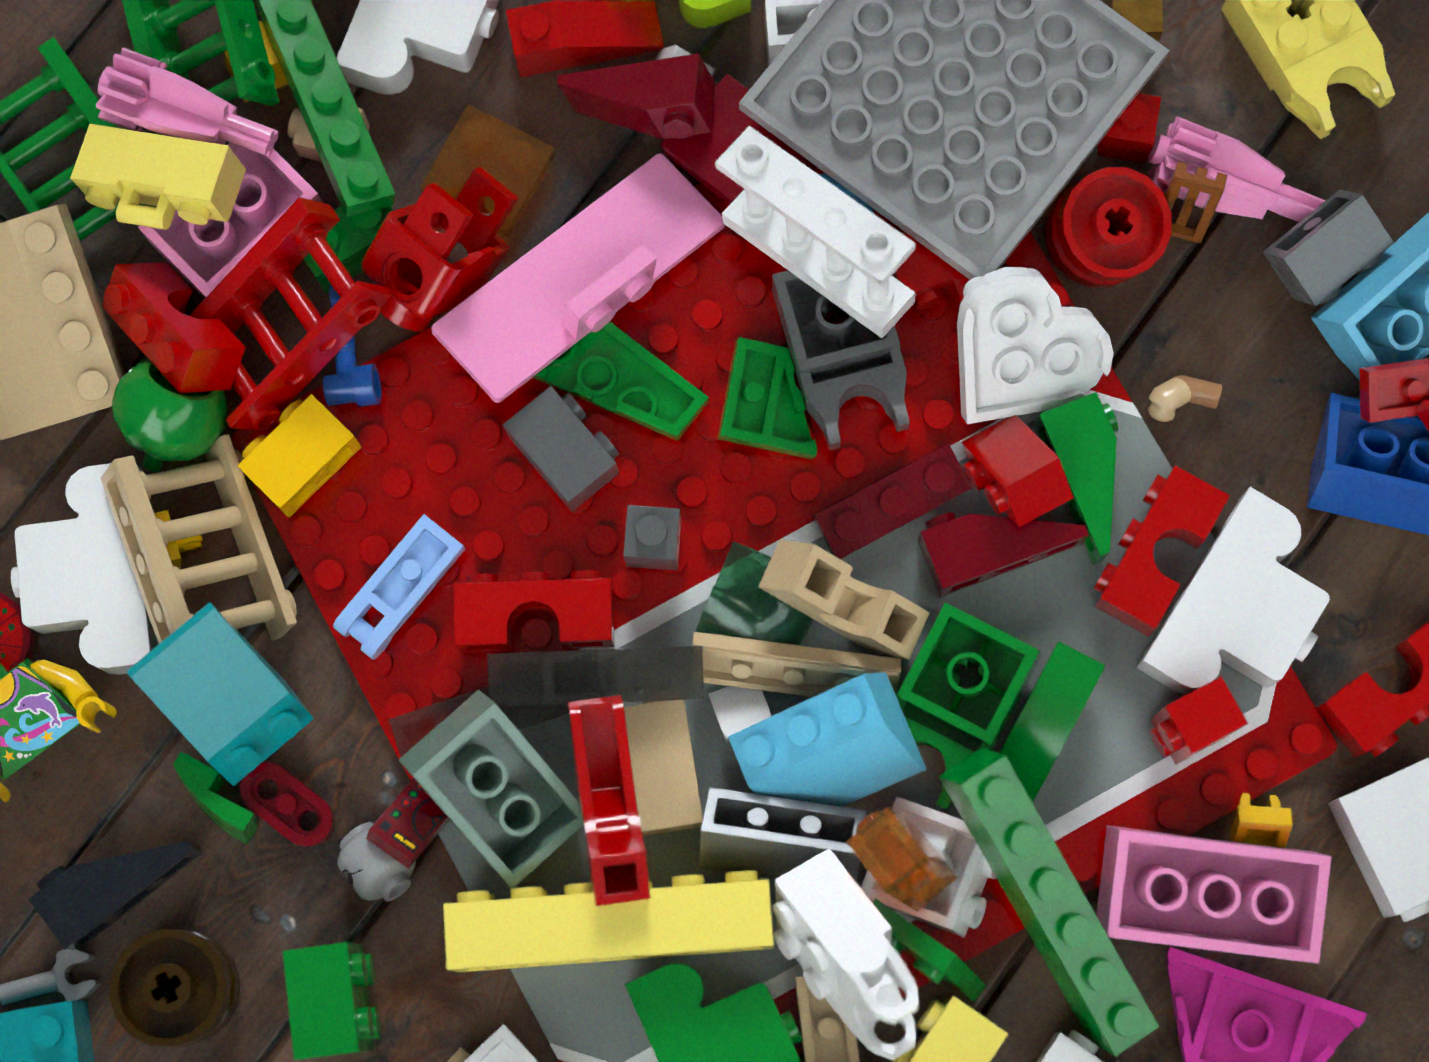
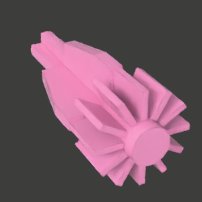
[96,48,278,157]
[1148,116,1325,222]

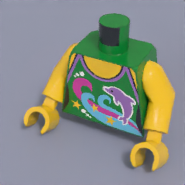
[0,658,117,803]

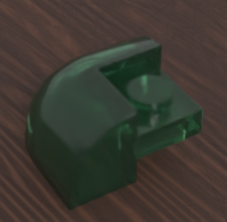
[695,541,813,645]

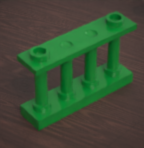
[122,0,279,135]
[0,37,157,241]

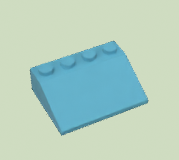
[1311,212,1429,380]

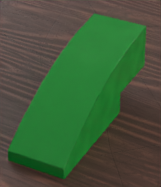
[999,641,1106,803]

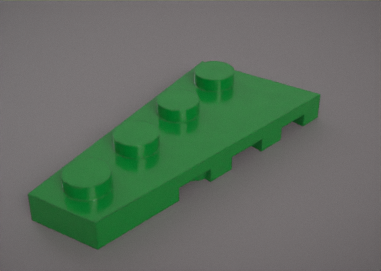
[532,322,709,441]

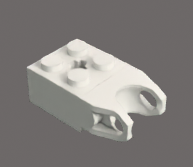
[773,849,918,1060]

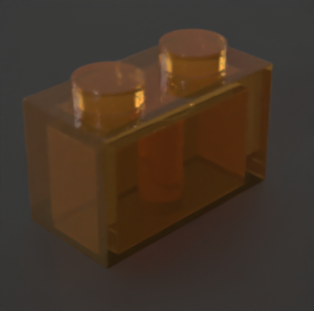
[847,807,958,912]

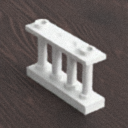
[715,126,916,338]

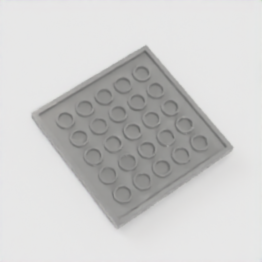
[739,0,1170,280]

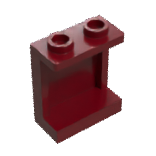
[660,74,818,205]

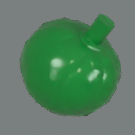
[112,359,228,472]

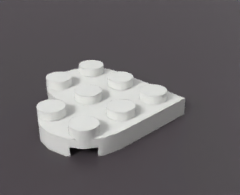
[957,267,1114,424]

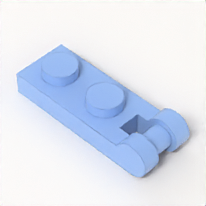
[333,514,466,660]

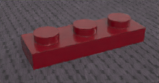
[812,443,972,559]

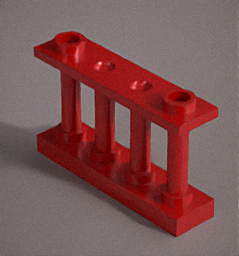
[189,197,393,431]

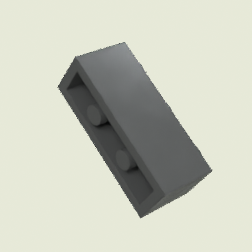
[699,787,867,883]

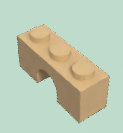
[758,540,929,660]

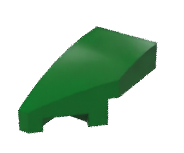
[173,752,258,845]

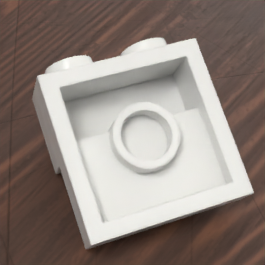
[861,797,996,938]

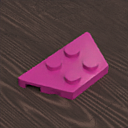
[1165,947,1367,1062]

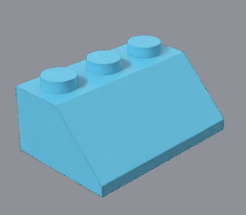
[728,672,927,807]

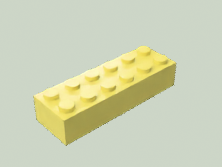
[443,871,774,972]

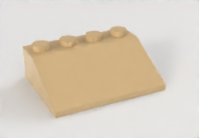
[0,204,127,440]

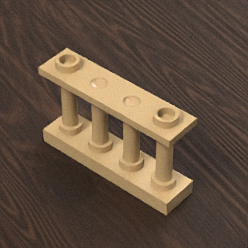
[100,434,297,644]

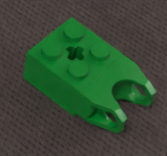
[896,602,1041,811]

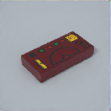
[366,778,450,869]

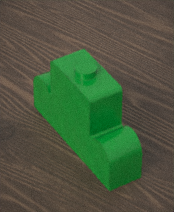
[624,963,802,1062]

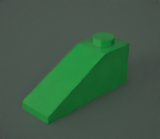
[1033,392,1119,565]

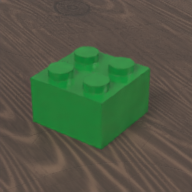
[283,942,381,1060]

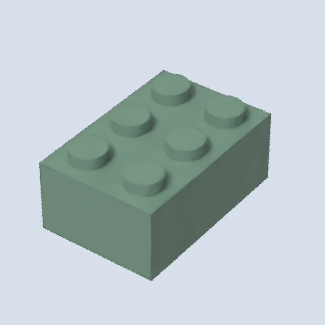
[399,690,584,889]

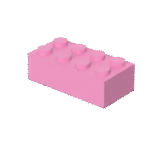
[1096,826,1331,963]

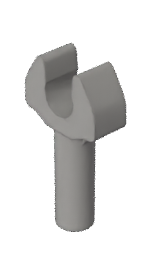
[0,950,101,1005]

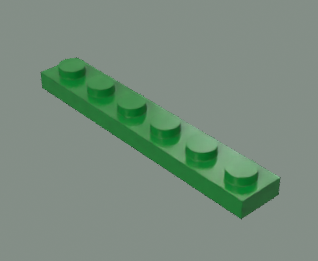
[253,0,396,217]

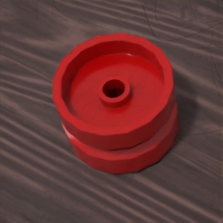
[1046,167,1172,288]

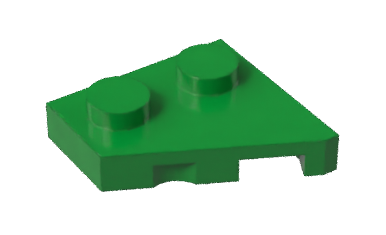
[717,337,817,459]
[873,899,987,1002]

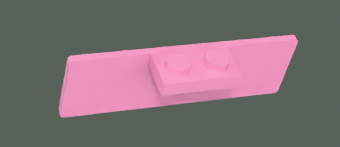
[432,153,725,403]

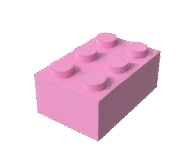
[138,142,323,299]

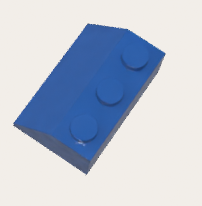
[1307,393,1429,535]

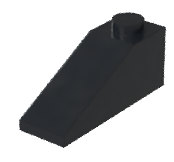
[28,841,203,950]

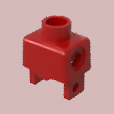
[361,167,519,331]

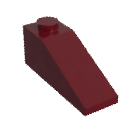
[557,53,715,139]
[918,512,1089,598]

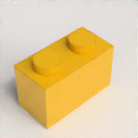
[237,394,362,518]

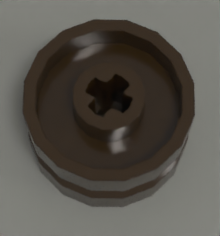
[109,929,241,1048]

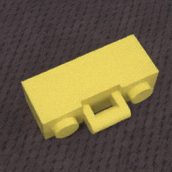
[70,124,246,230]

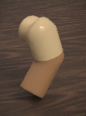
[1148,375,1222,422]

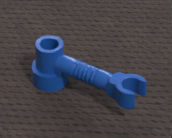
[323,284,382,407]

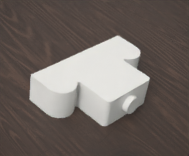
[336,0,499,95]
[11,463,158,675]
[1136,487,1329,695]

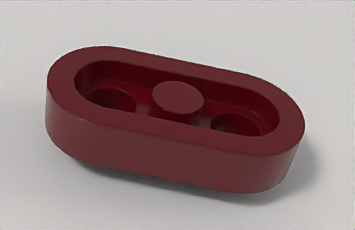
[240,762,335,847]

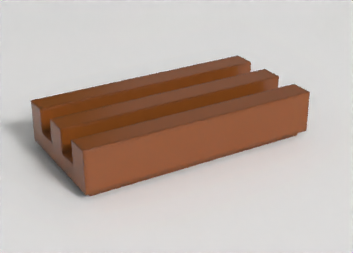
[1164,161,1228,243]

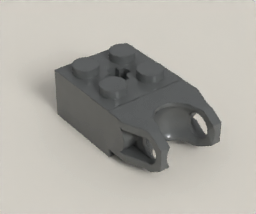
[772,271,910,450]

